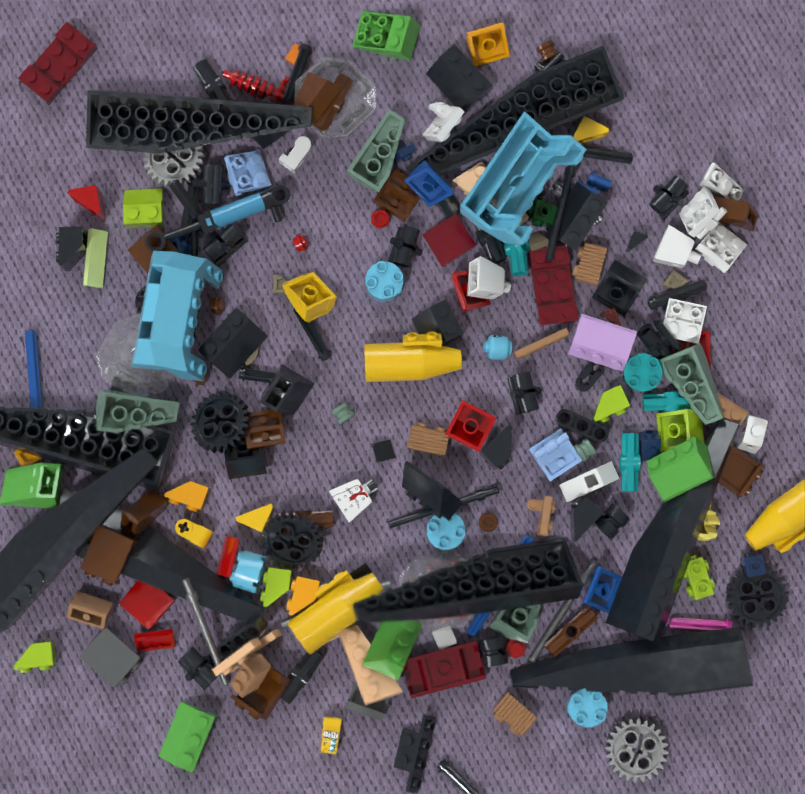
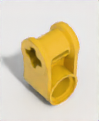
[175,519,213,549]

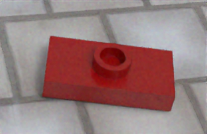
[134,629,176,652]

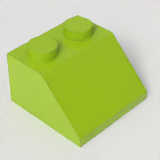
[123,188,165,228]
[656,409,704,452]

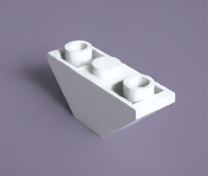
[699,163,744,201]
[559,461,620,502]

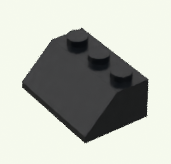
[426,44,493,115]
[545,182,608,251]
[198,308,268,379]
[402,460,463,521]

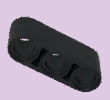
[555,409,609,444]
[217,617,268,659]

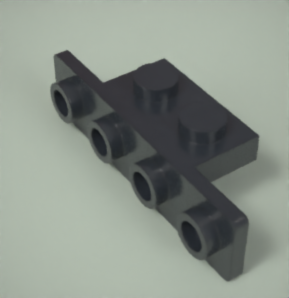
[393,715,436,793]

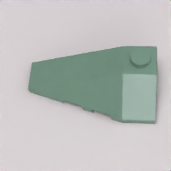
[347,109,405,193]
[659,343,724,425]
[96,389,180,433]
[489,604,541,643]

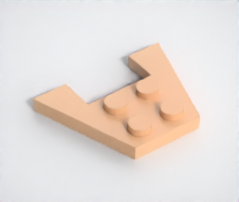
[212,629,282,676]

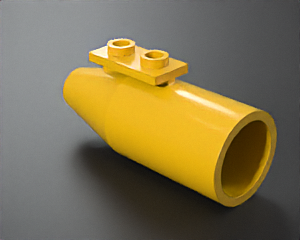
[364,332,462,382]
[744,479,805,553]
[288,570,384,655]

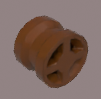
[536,41,558,63]

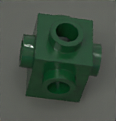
[525,198,557,227]

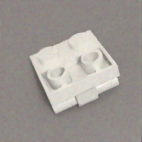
[422,102,464,142]
[679,186,727,239]
[695,223,747,273]
[663,298,707,344]

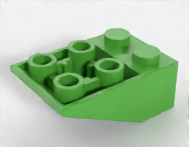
[352,11,420,61]
[0,463,64,509]

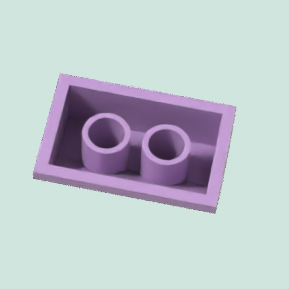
[568,314,637,372]

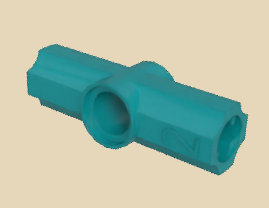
[504,224,530,277]
[642,392,692,412]
[619,433,641,492]

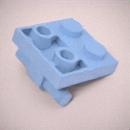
[224,150,271,197]
[529,429,582,482]

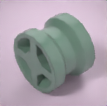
[332,402,355,425]
[573,438,596,462]

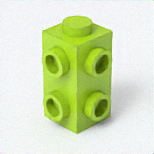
[683,555,715,600]

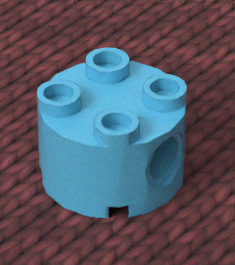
[365,261,403,302]
[427,514,465,550]
[230,550,268,594]
[567,688,608,727]

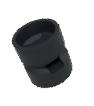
[594,503,630,540]
[479,636,509,668]

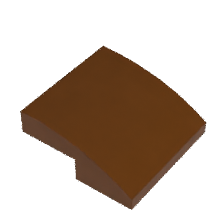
[373,168,421,223]
[245,409,286,449]

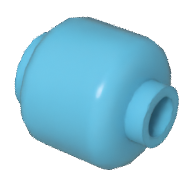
[483,335,512,360]

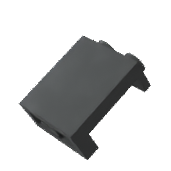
[79,627,142,688]
[346,679,396,721]

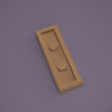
[513,328,569,360]

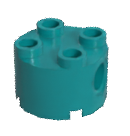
[623,353,663,392]

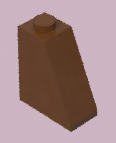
[294,72,342,125]
[713,196,759,232]
[120,489,167,539]

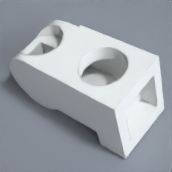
[279,136,312,174]

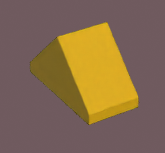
[573,116,609,144]
[235,504,274,532]

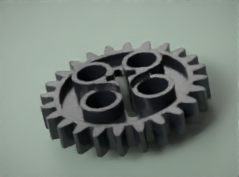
[190,392,252,454]
[261,510,324,569]
[725,567,789,628]

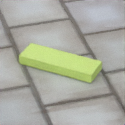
[83,228,108,288]

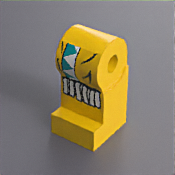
[321,716,342,755]

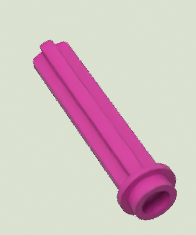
[669,617,732,631]

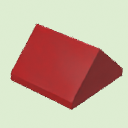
[67,185,106,221]
[451,270,490,314]

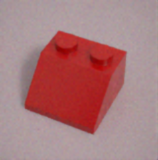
[445,400,497,452]

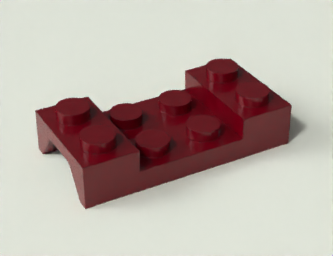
[18,22,98,105]
[528,245,578,327]
[403,640,486,699]

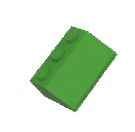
[647,437,714,502]
[362,620,422,681]
[159,701,217,773]

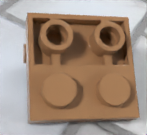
[526,496,555,537]

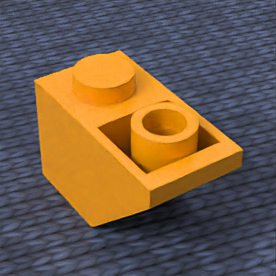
[164,481,210,512]
[286,576,320,615]

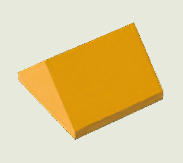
[466,22,510,66]

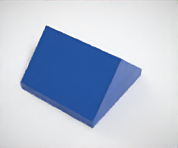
[404,160,454,207]
[581,566,622,613]

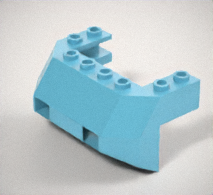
[460,112,586,245]
[131,251,223,381]

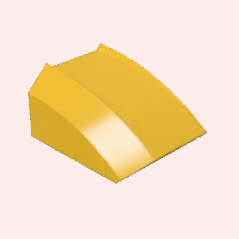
[282,272,337,323]

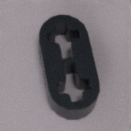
[575,362,605,392]

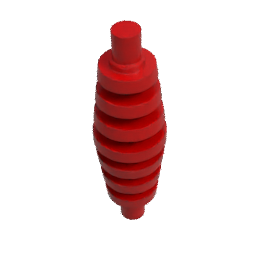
[222,70,288,103]

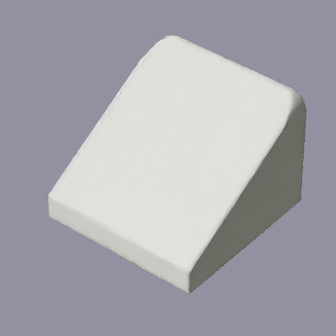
[432,625,457,650]

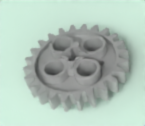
[143,146,205,188]
[604,718,669,783]

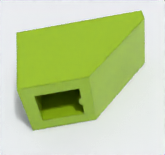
[592,385,630,424]
[260,568,292,607]
[14,641,56,673]

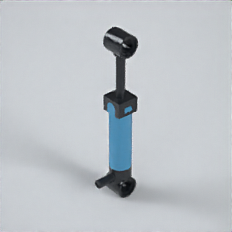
[144,185,290,251]

